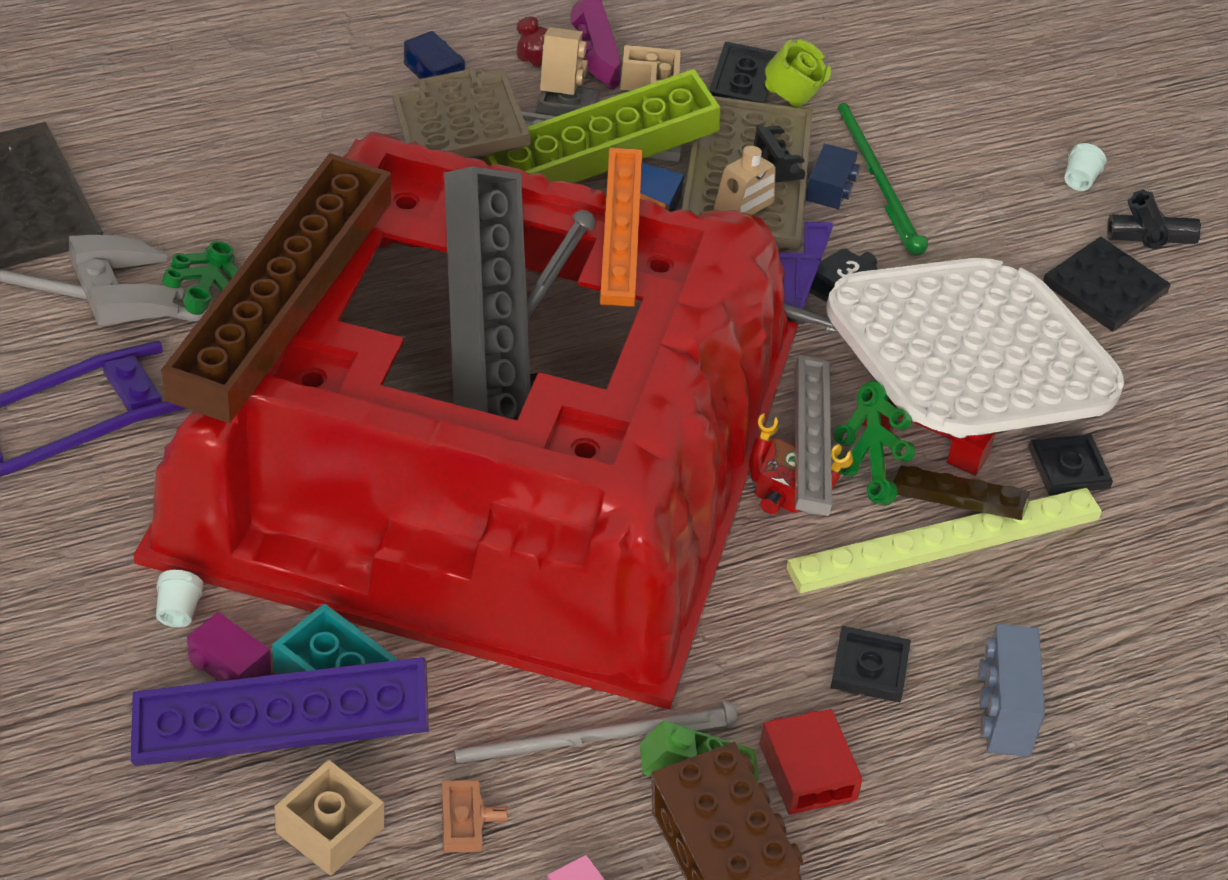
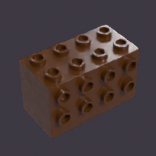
[652,742,803,880]

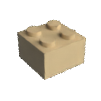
[275,760,384,876]

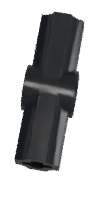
[1107,189,1201,249]

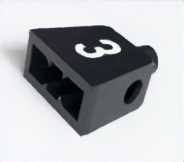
[810,249,878,303]

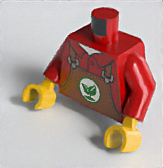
[749,413,853,514]

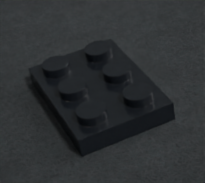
[709,41,777,103]

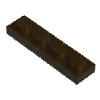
[893,465,1030,520]

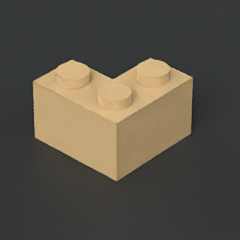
[540,27,588,95]
[620,45,681,91]

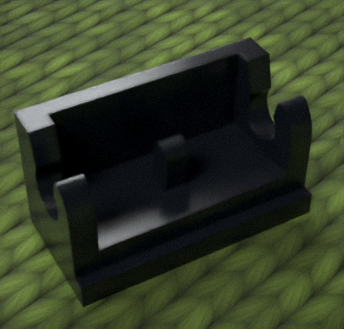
[754,125,806,183]

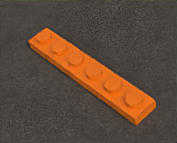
[600,148,642,307]

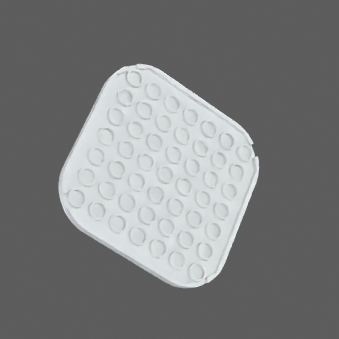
[826,258,1124,438]

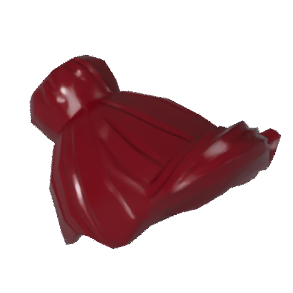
[516,16,548,67]

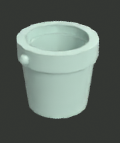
[1064,143,1107,191]
[156,570,204,628]

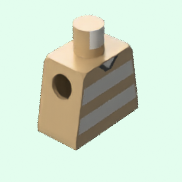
[714,146,775,215]

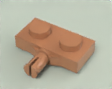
[441,780,508,853]

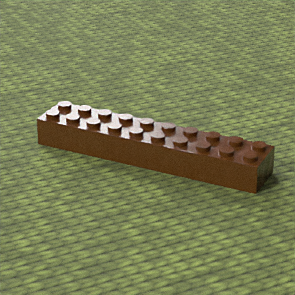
[161,153,391,423]

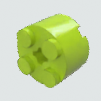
[765,39,831,108]

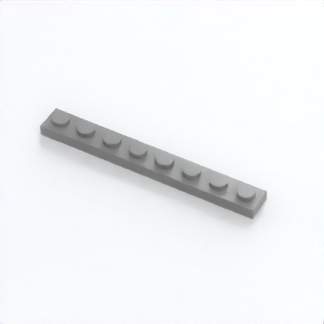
[795,355,832,516]

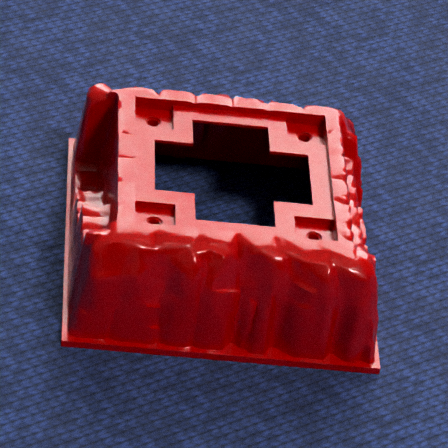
[134,132,798,710]

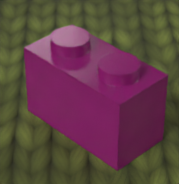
[187,612,271,682]

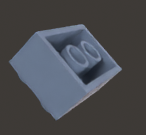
[978,624,1045,757]

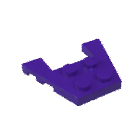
[779,222,833,309]

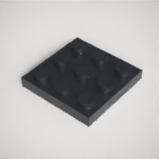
[1043,236,1171,332]

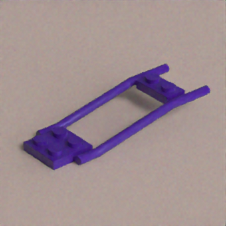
[0,340,187,477]

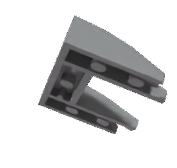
[69,235,184,326]

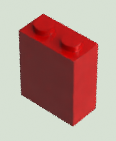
[759,709,863,815]

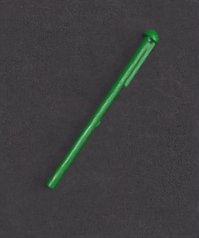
[838,103,928,256]

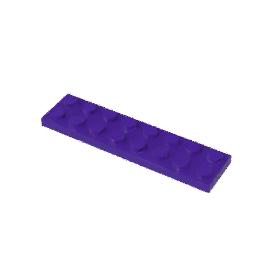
[131,657,429,766]

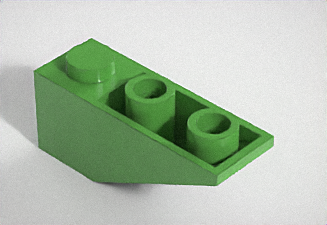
[640,720,759,781]

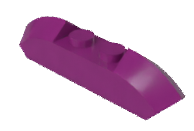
[571,0,621,90]

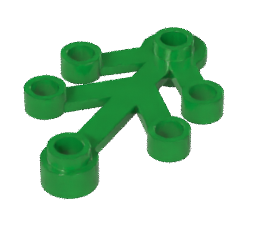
[162,241,238,315]
[834,381,915,506]

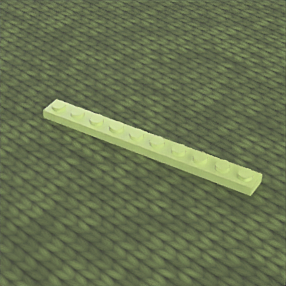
[786,488,1102,594]

